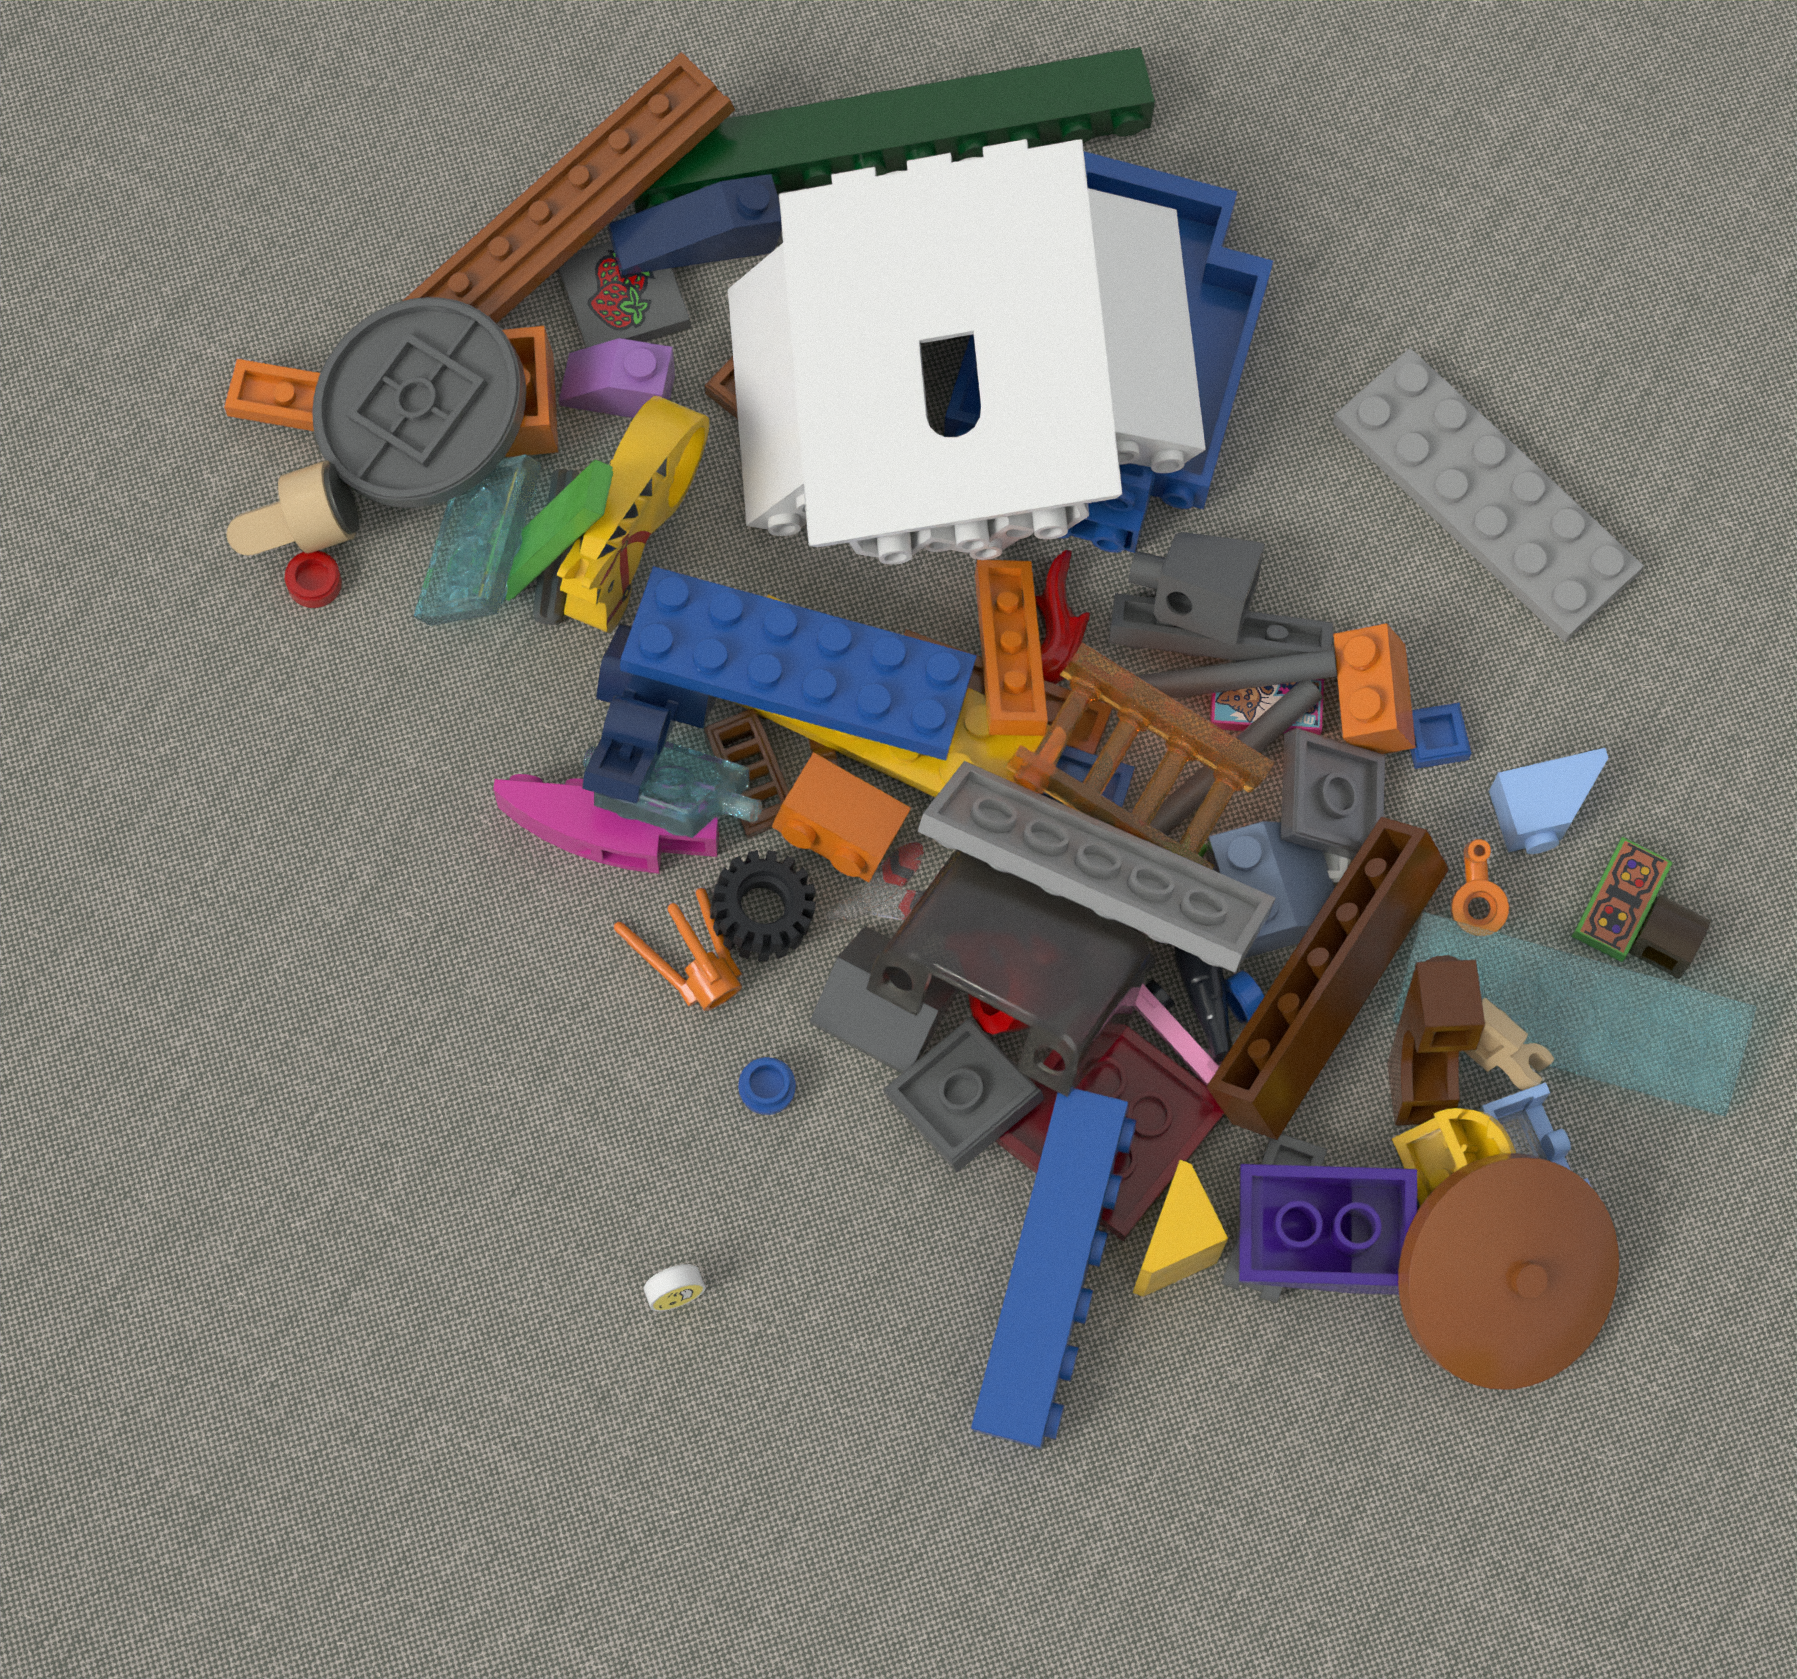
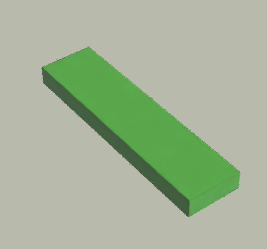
[492,459,614,601]

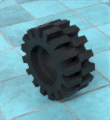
[710,850,816,961]

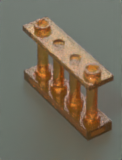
[1004,642,1275,870]

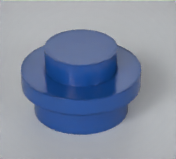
[738,1057,796,1115]

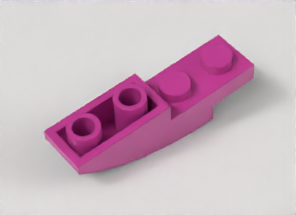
[493,774,719,874]

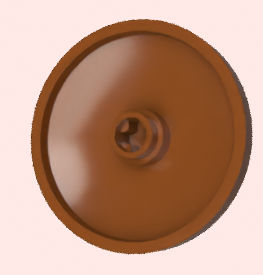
[1398,1153,1619,1390]

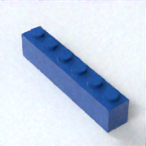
[971,1085,1137,1450]

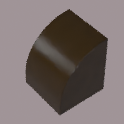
[1629,894,1711,979]

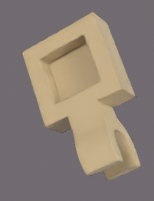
[1464,997,1554,1090]

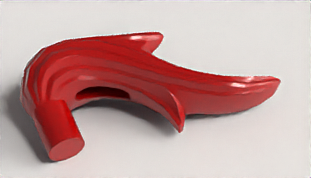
[1035,550,1090,685]

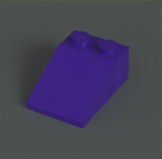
[1239,1164,1417,1295]

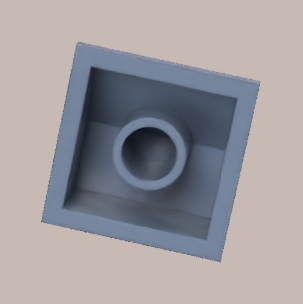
[1206,821,1335,958]

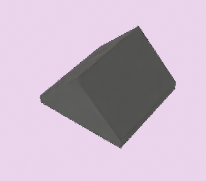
[810,926,964,1073]

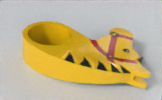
[557,395,710,633]

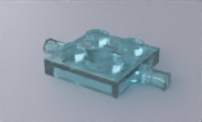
[583,741,762,838]

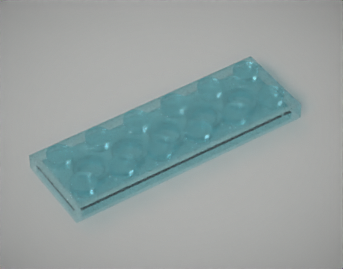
[1391,912,1757,1117]

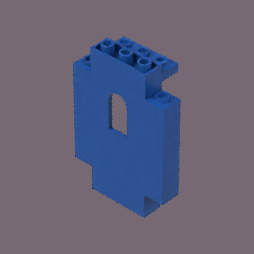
[944,151,1273,553]

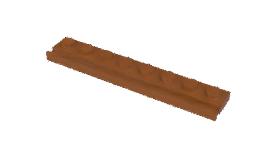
[402,52,735,324]

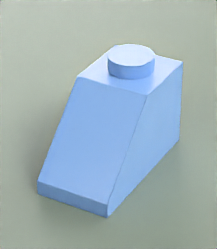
[1489,748,1608,854]

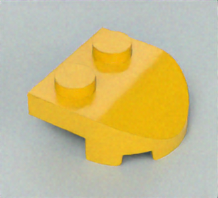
[1392,1108,1516,1206]

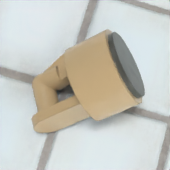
[227,460,359,556]

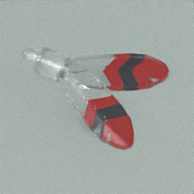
[827,842,950,923]

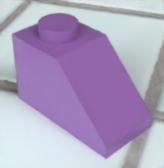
[559,338,675,418]

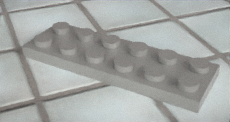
[1332,348,1644,643]
[918,761,1276,973]

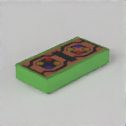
[1571,837,1673,962]

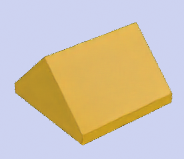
[1132,1160,1228,1297]

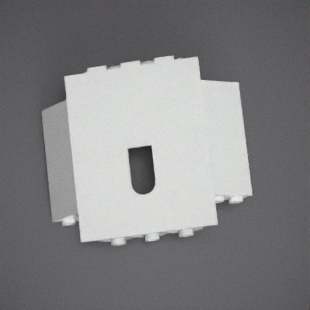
[728,139,1206,565]

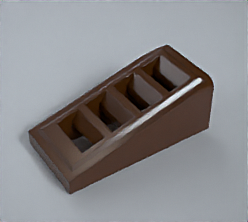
[704,708,789,838]

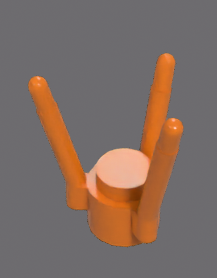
[614,888,742,1011]

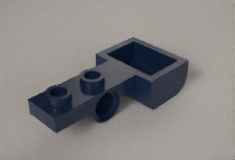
[582,623,717,804]

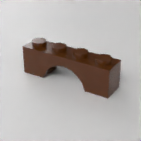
[1387,955,1485,1126]

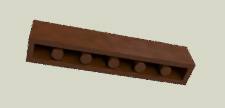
[1206,817,1449,1140]

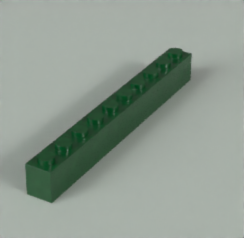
[633,47,1155,214]

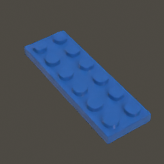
[620,566,977,761]

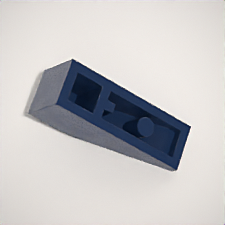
[608,174,782,275]

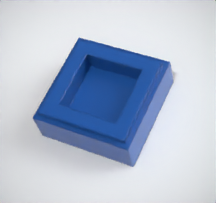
[1410,703,1472,769]

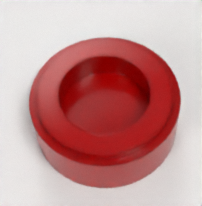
[284,551,342,608]

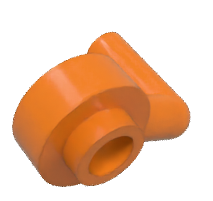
[1450,839,1509,936]

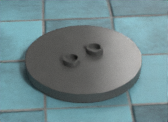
[312,297,526,508]

